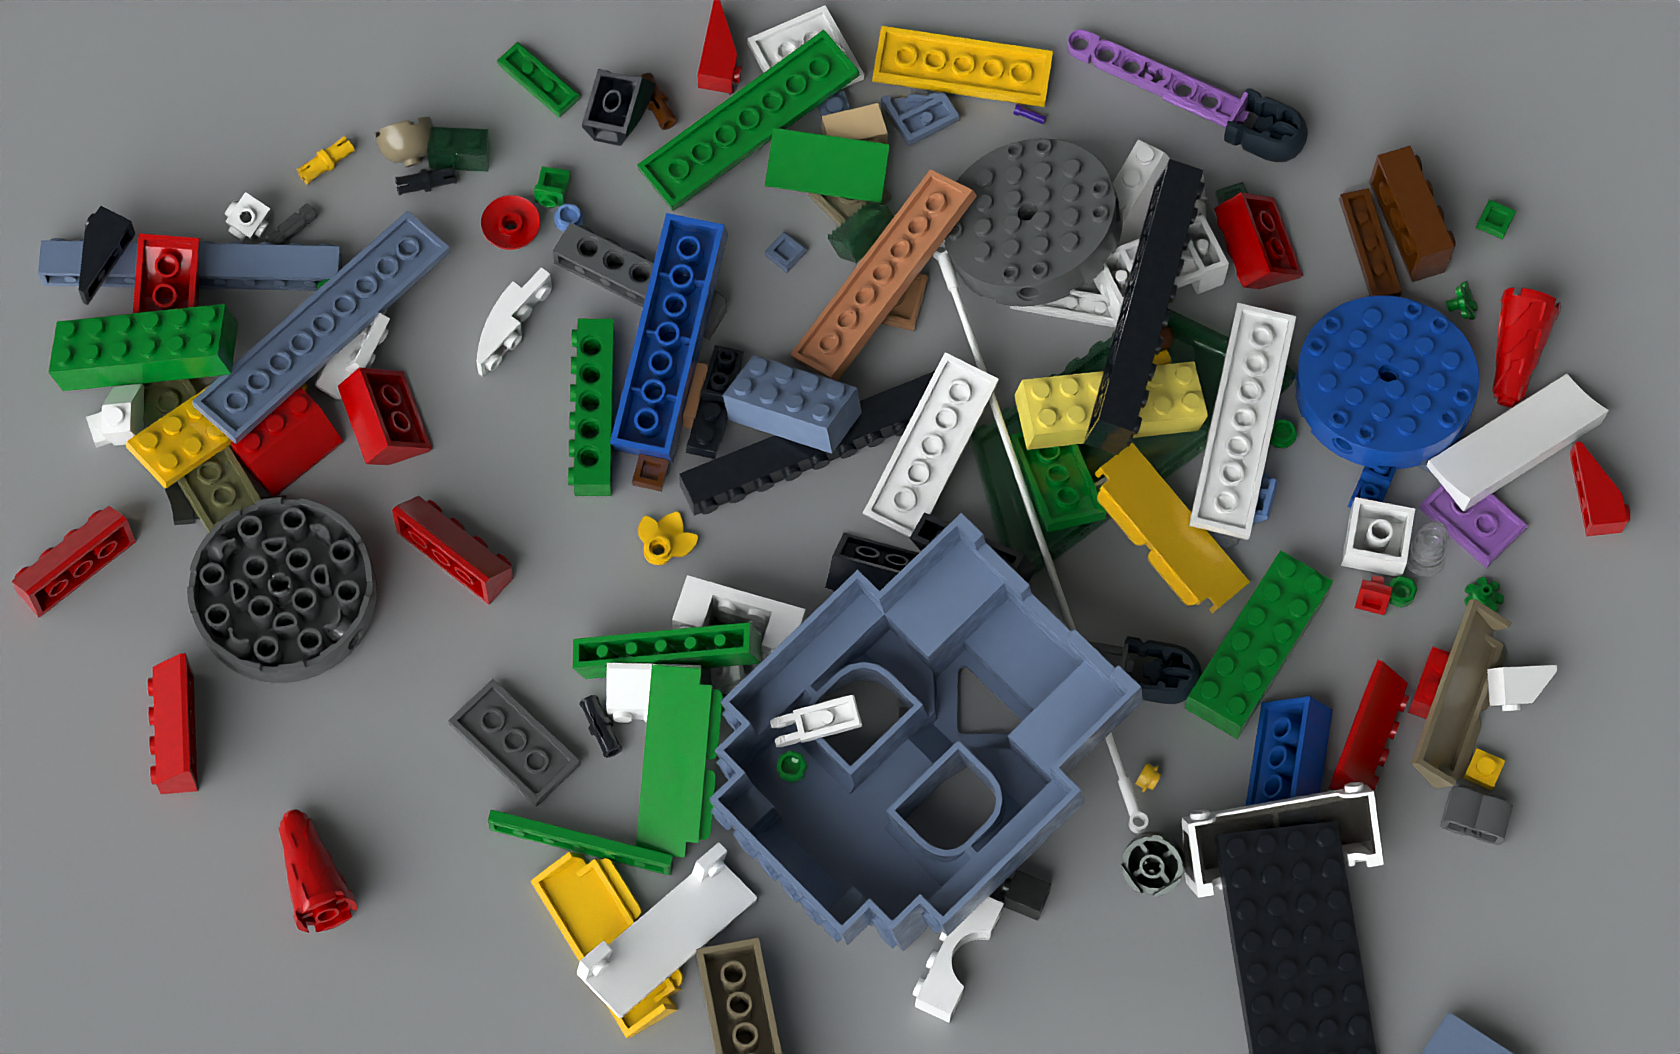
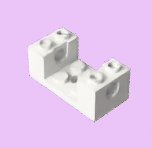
[1093,214,1229,323]
[672,575,806,662]

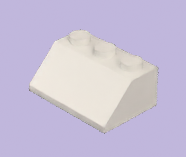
[606,663,701,723]

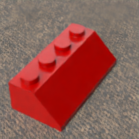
[392,496,513,605]
[11,506,136,618]
[148,653,198,794]
[1328,659,1410,801]

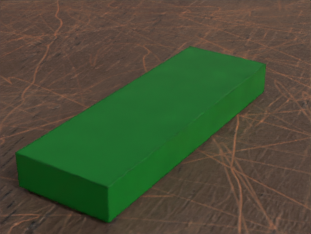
[497,41,580,118]

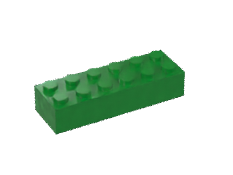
[48,304,238,391]
[1184,550,1333,740]

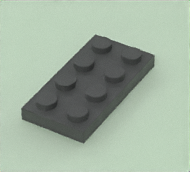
[448,679,581,807]

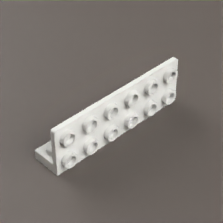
[577,842,757,1018]

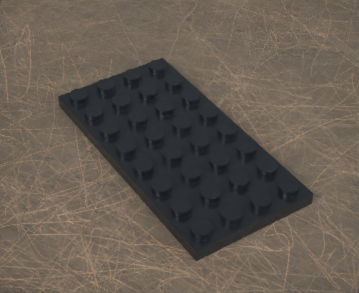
[1214,821,1377,1054]

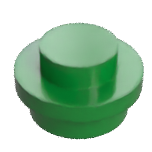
[1270,419,1297,449]

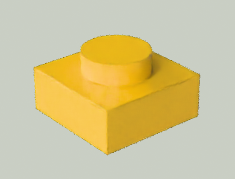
[1463,748,1505,791]

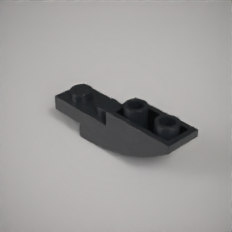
[686,345,744,459]

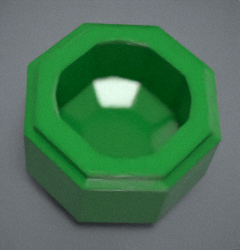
[1388,575,1418,608]
[776,750,808,784]

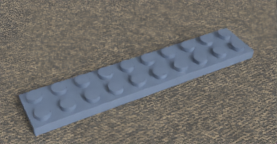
[192,211,450,444]

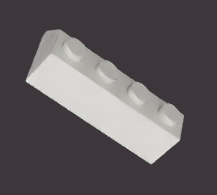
[1113,139,1170,247]

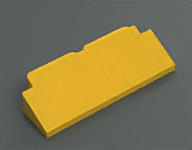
[1095,443,1250,614]
[530,852,684,1038]

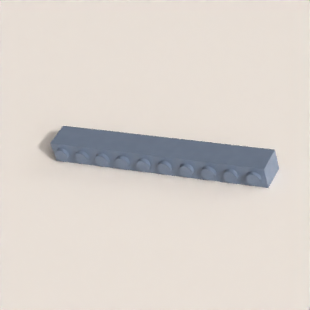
[38,238,342,291]

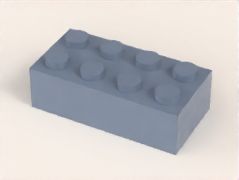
[723,355,862,453]

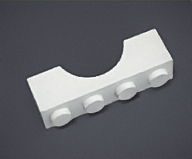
[912,896,1004,1023]

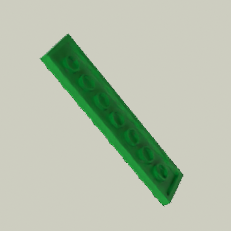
[637,30,860,211]

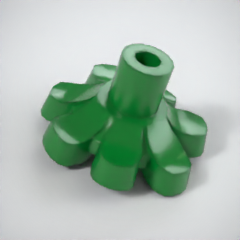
[1446,281,1478,320]
[1464,577,1504,613]

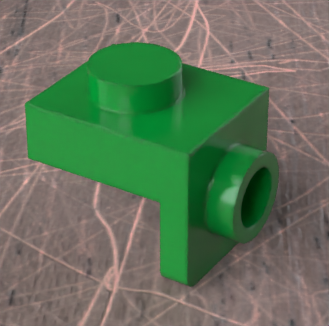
[534,166,571,208]

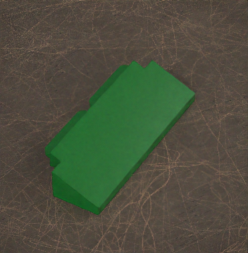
[636,664,723,858]

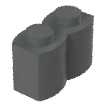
[1440,784,1513,845]

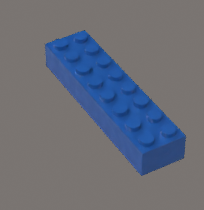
[610,213,728,463]

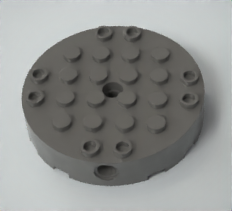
[944,138,1123,307]
[187,497,377,683]

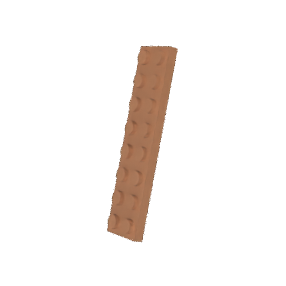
[790,169,977,381]

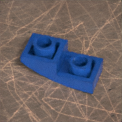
[1348,466,1396,508]

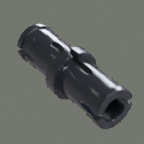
[395,165,457,196]
[579,695,622,758]

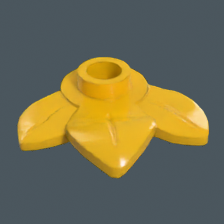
[638,511,698,565]

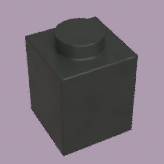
[1000,870,1051,921]

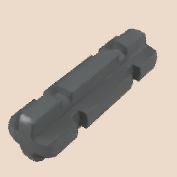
[266,204,318,245]

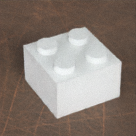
[1341,497,1415,577]

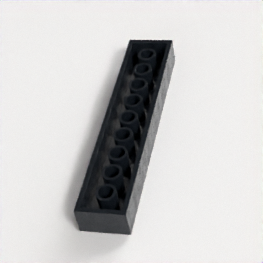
[1084,159,1205,455]

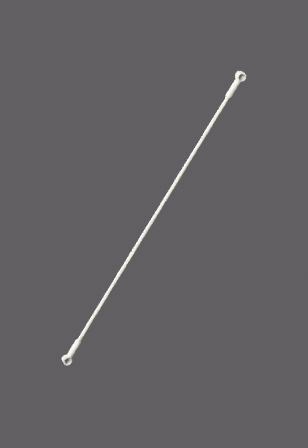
[932,240,1149,833]

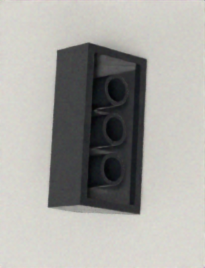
[825,533,919,592]

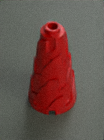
[1492,287,1561,408]
[278,809,357,933]

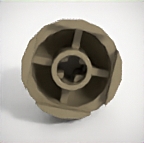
[374,117,435,167]

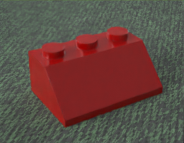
[1214,192,1303,290]
[337,367,432,466]
[231,387,343,496]

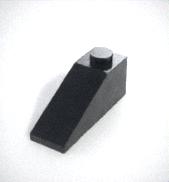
[78,206,135,305]

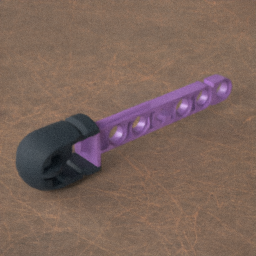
[1067,29,1308,162]

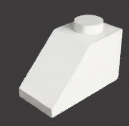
[101,384,144,446]
[1487,665,1557,711]

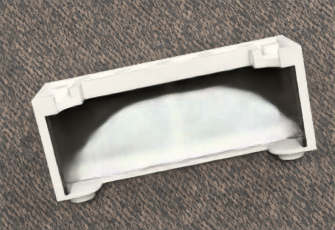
[1182,782,1384,898]

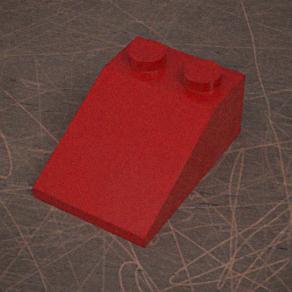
[133,233,200,313]

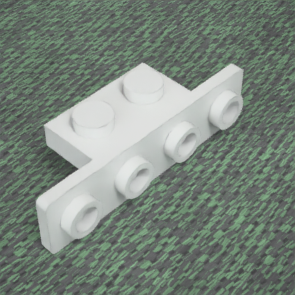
[315,309,390,400]

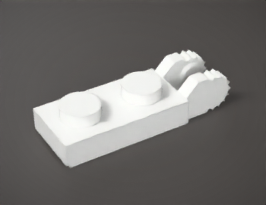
[770,695,863,747]

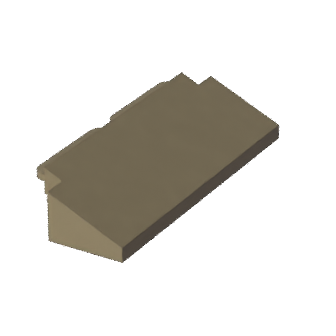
[1411,599,1512,789]

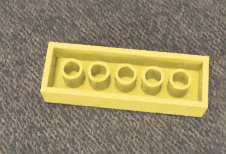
[1014,361,1208,450]

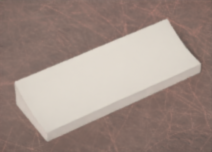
[1426,374,1609,512]

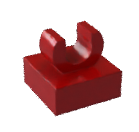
[1355,575,1392,615]

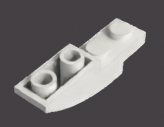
[476,267,552,377]

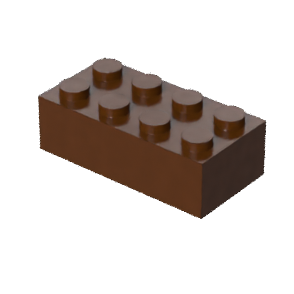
[1369,146,1456,282]

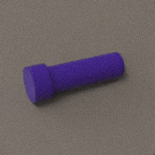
[1013,103,1046,124]

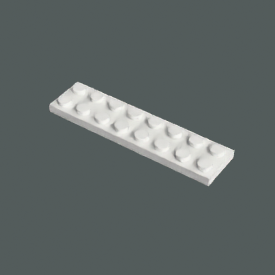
[1189,303,1296,540]

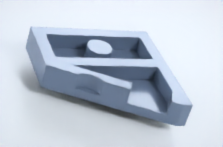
[880,93,959,146]

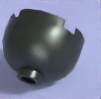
[1121,831,1185,896]

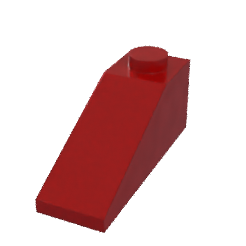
[697,0,742,94]
[1569,441,1630,537]

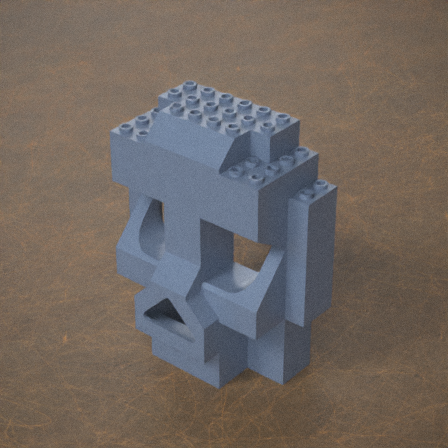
[709,513,1143,951]

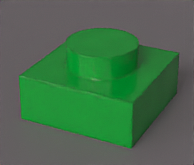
[1476,199,1516,240]

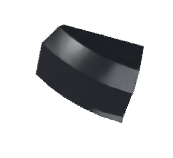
[582,69,656,146]

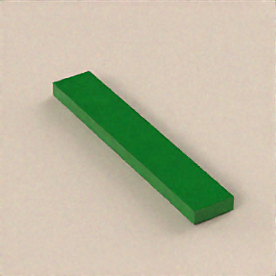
[488,810,674,876]

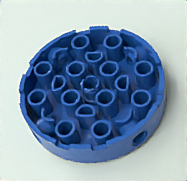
[1295,296,1479,469]

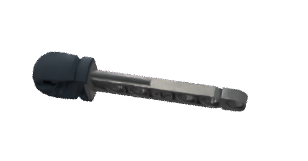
[1088,636,1202,704]

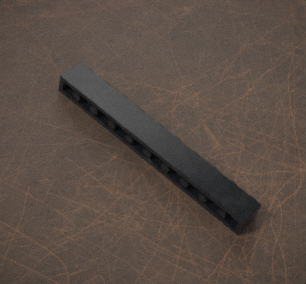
[679,371,935,516]

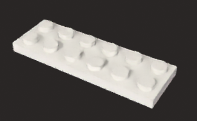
[863,352,999,538]

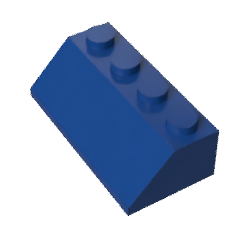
[1243,696,1333,827]

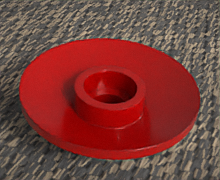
[481,195,540,250]

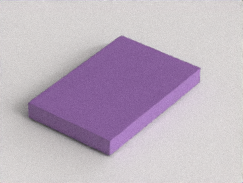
[1419,484,1528,568]

